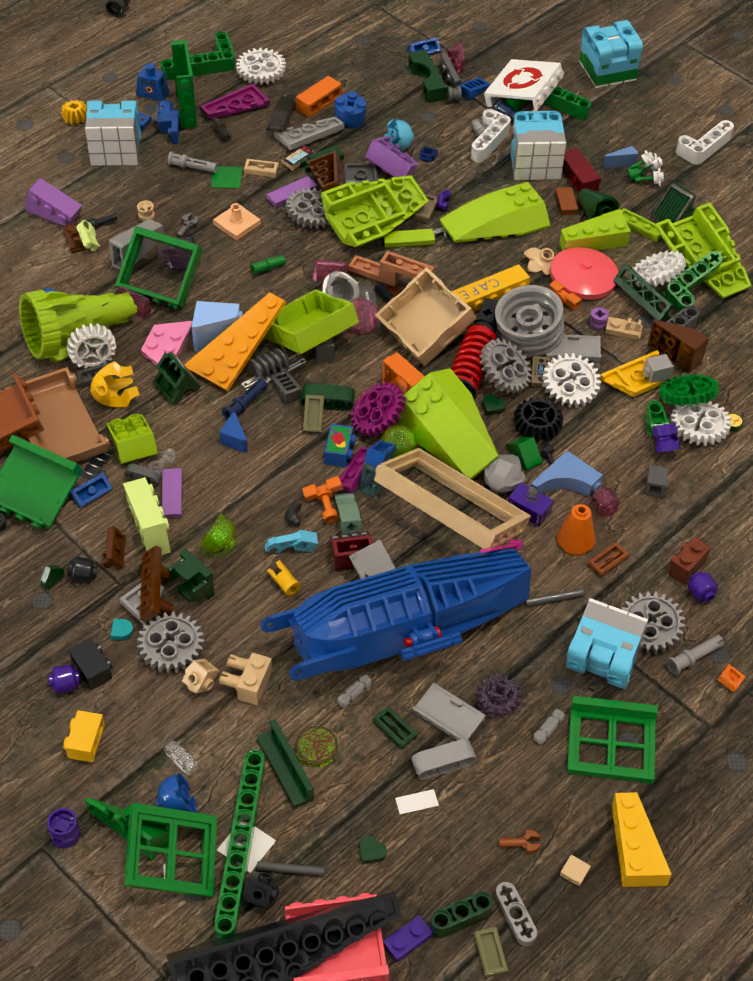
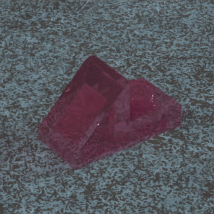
[446,41,465,73]

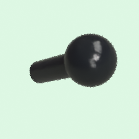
[87,213,117,230]

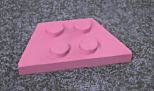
[141,321,193,366]

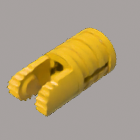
[267,560,301,596]

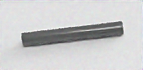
[525,588,584,607]
[257,861,325,876]

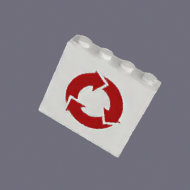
[484,59,564,111]

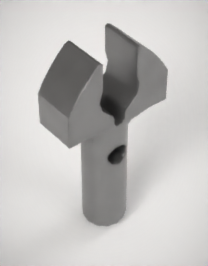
[176,213,199,238]

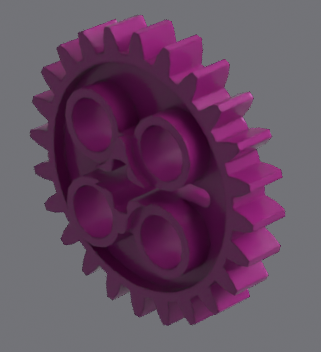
[350,382,406,438]

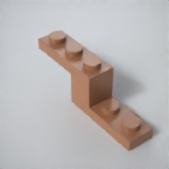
[348,251,435,287]

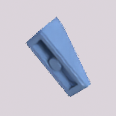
[603,146,638,169]

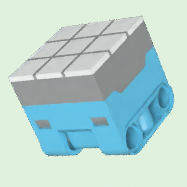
[85,100,141,166]
[510,111,566,180]
[566,598,648,690]

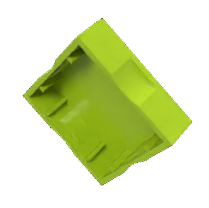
[264,289,359,354]

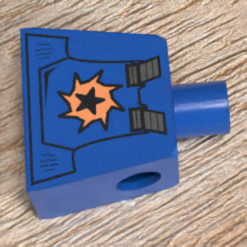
[136,63,170,101]

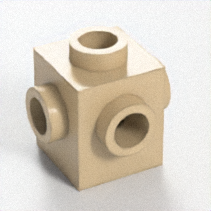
[182,659,219,693]

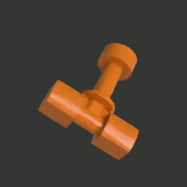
[546,280,582,316]
[302,476,343,524]

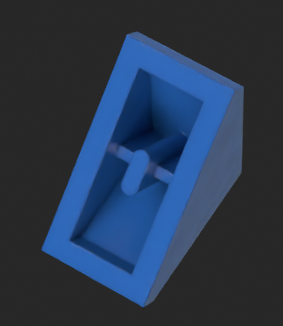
[220,413,248,452]

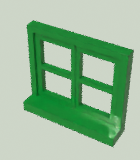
[567,696,658,784]
[124,803,217,898]

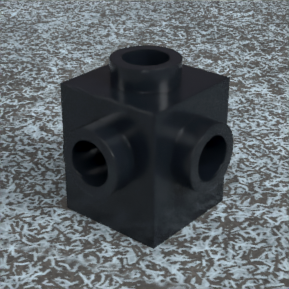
[241,871,279,908]

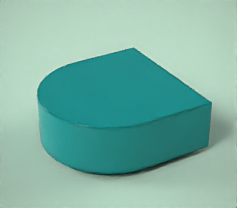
[110,619,133,640]

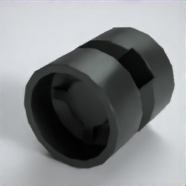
[105,0,130,17]

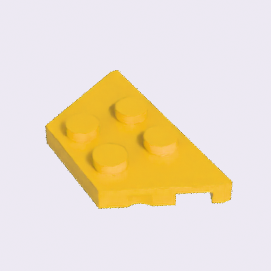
[600,350,663,397]

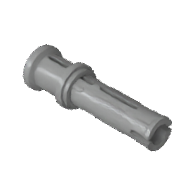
[167,151,218,173]
[666,635,724,675]

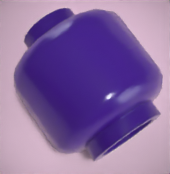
[688,572,718,602]
[48,665,79,694]

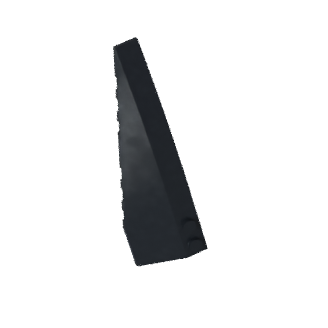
[166,892,401,981]

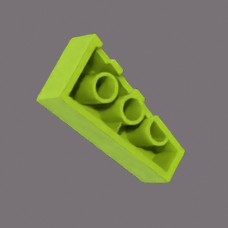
[559,209,631,251]

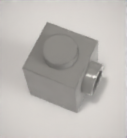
[643,354,673,383]

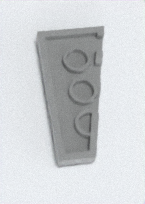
[274,116,345,150]

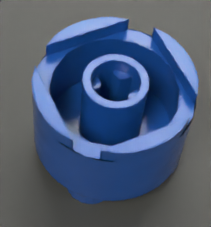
[334,91,366,128]

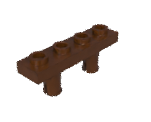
[140,545,174,622]

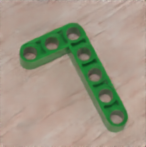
[160,31,235,80]
[506,86,591,120]

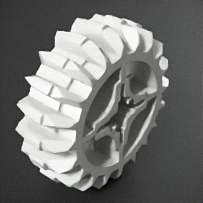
[66,323,116,369]

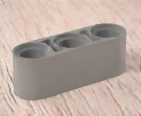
[411,739,477,780]

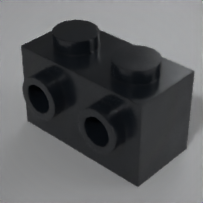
[68,637,113,690]

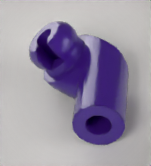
[437,190,451,211]

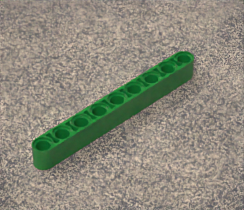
[214,750,265,939]

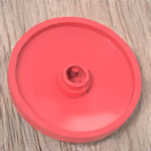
[550,247,619,300]

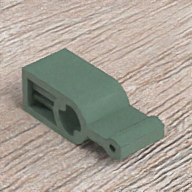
[334,493,361,534]

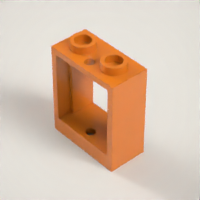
[382,352,425,395]

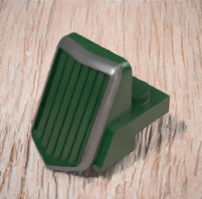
[651,183,696,223]
[153,352,201,405]

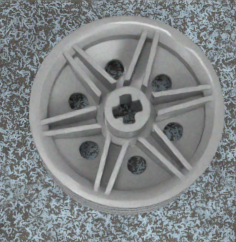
[495,285,564,358]

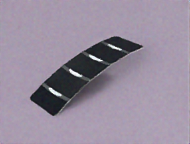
[80,450,115,480]

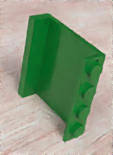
[171,40,197,129]
[0,435,83,530]

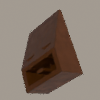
[648,320,709,373]

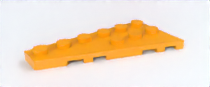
[185,293,286,392]

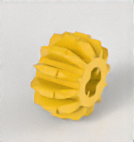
[61,99,87,125]

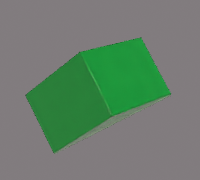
[506,437,542,471]

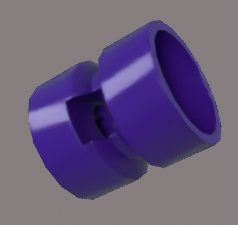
[652,423,681,453]
[47,808,81,848]

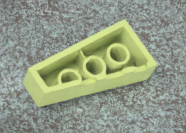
[123,477,171,555]

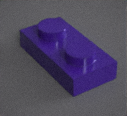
[383,915,434,962]

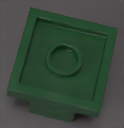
[168,549,215,603]

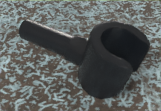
[541,443,555,465]

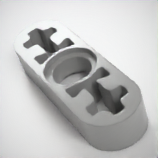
[495,882,537,946]

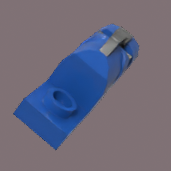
[153,100,180,144]

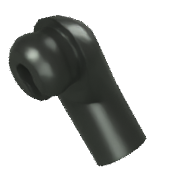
[285,500,302,526]

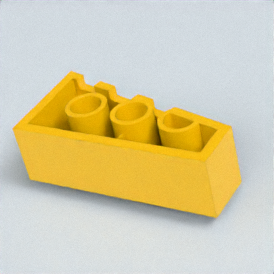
[612,792,672,887]

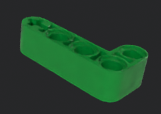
[665,251,723,312]

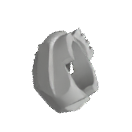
[322,271,360,310]
[483,454,526,494]

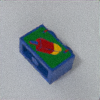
[324,424,356,467]

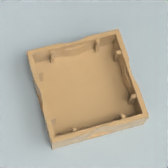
[375,267,477,367]

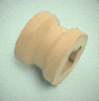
[137,200,155,221]

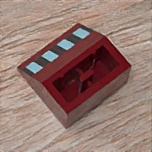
[329,531,373,570]

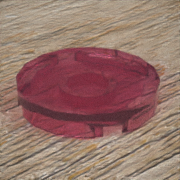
[350,298,378,333]

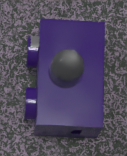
[508,483,553,527]

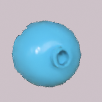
[385,119,414,152]

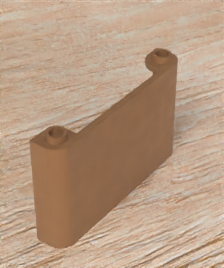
[4,367,110,463]

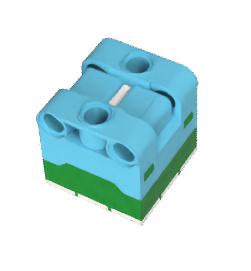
[579,20,643,88]

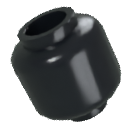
[67,557,97,584]

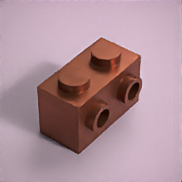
[668,537,711,585]

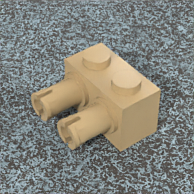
[219,653,272,706]

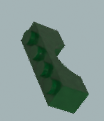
[408,50,447,103]

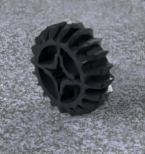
[513,397,564,442]

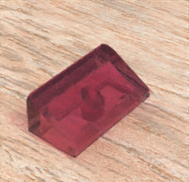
[313,260,348,282]
[118,286,151,319]

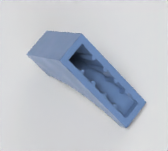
[531,451,603,497]

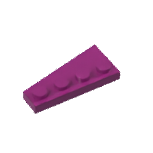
[200,84,270,119]

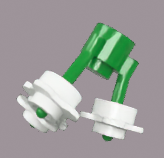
[627,150,665,187]

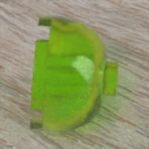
[381,424,417,459]
[200,514,236,554]

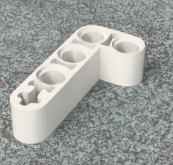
[471,109,511,163]
[676,120,734,165]

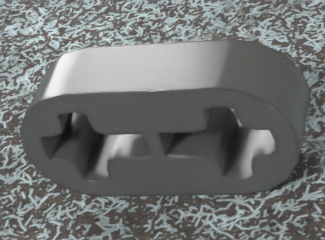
[124,464,161,488]

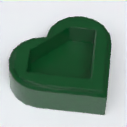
[483,394,506,415]
[40,565,65,589]
[360,836,387,864]

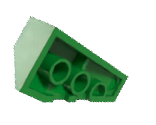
[85,797,168,860]

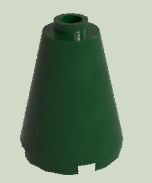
[577,188,620,219]

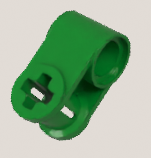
[644,400,669,436]

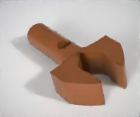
[498,830,541,855]

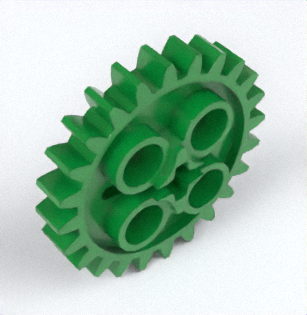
[659,373,719,407]

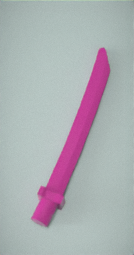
[480,539,523,553]

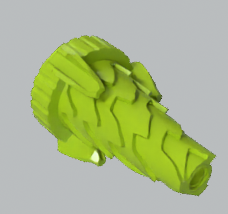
[19,290,137,363]

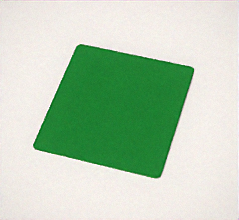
[211,166,242,188]

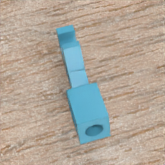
[264,530,318,554]

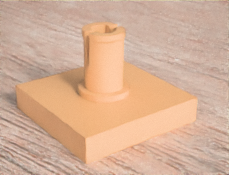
[213,203,261,241]

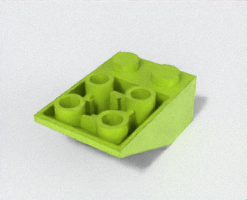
[106,414,158,464]

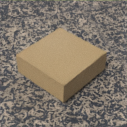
[560,855,591,887]

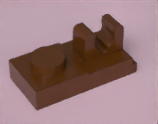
[62,223,88,253]
[101,526,126,569]

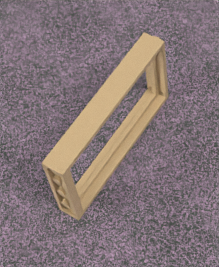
[374,448,531,549]

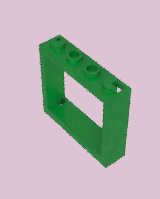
[115,226,204,309]

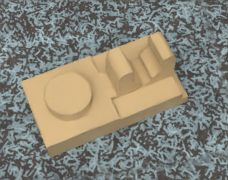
[605,317,643,340]

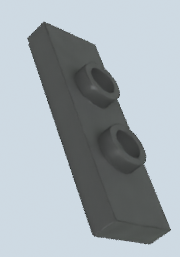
[440,52,461,88]

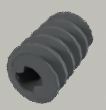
[249,346,289,379]

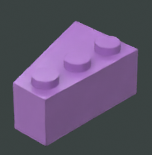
[365,136,418,177]
[25,178,82,226]

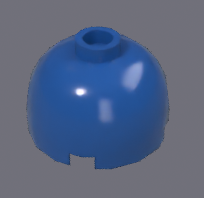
[156,773,197,812]

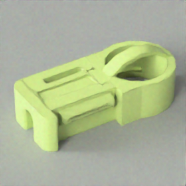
[76,220,100,252]

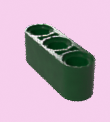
[301,383,355,411]
[430,891,493,938]

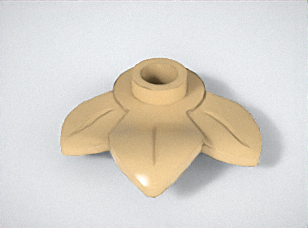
[524,247,555,276]

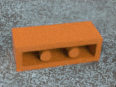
[296,76,342,118]

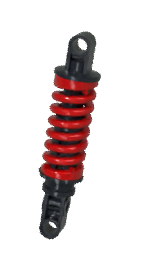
[451,298,499,400]

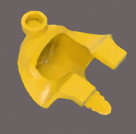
[90,361,139,407]

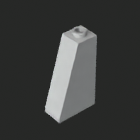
[108,219,164,270]

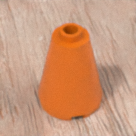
[556,504,596,556]

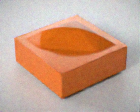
[717,664,745,693]

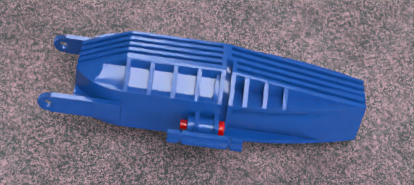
[260,549,531,681]

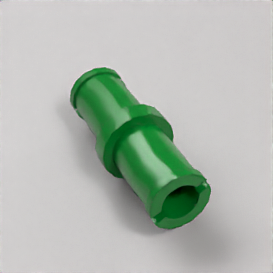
[250,255,286,274]

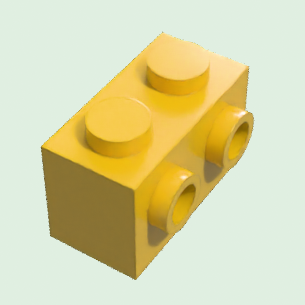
[63,710,105,762]

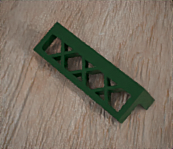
[613,264,674,322]
[257,719,314,809]

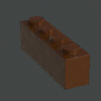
[307,150,345,191]

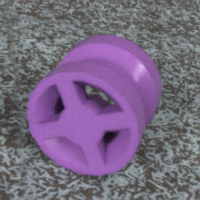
[589,307,609,330]

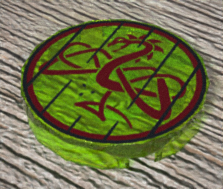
[295,726,338,767]

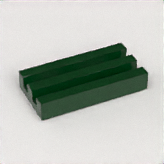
[373,706,417,750]

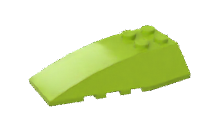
[321,175,429,247]
[439,182,550,243]
[654,202,752,299]
[397,368,499,480]

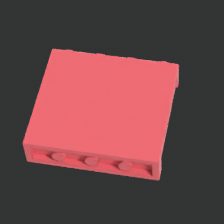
[285,893,389,981]

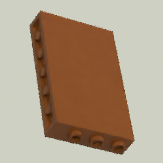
[0,373,44,452]

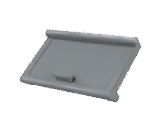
[546,335,602,362]
[349,540,396,579]
[412,683,486,740]

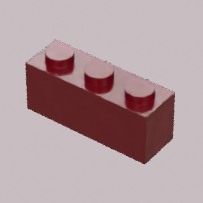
[562,148,601,192]

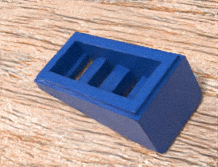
[459,77,491,100]
[365,440,397,467]

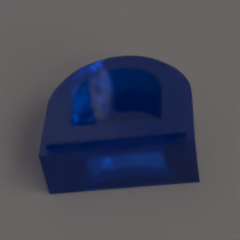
[420,146,438,162]

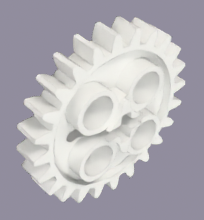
[236,48,286,85]
[632,250,686,287]
[542,353,601,408]
[670,401,732,446]

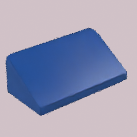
[407,37,442,55]
[69,473,113,508]

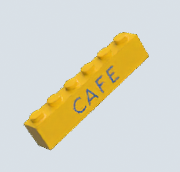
[451,264,530,312]

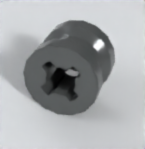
[447,86,462,102]

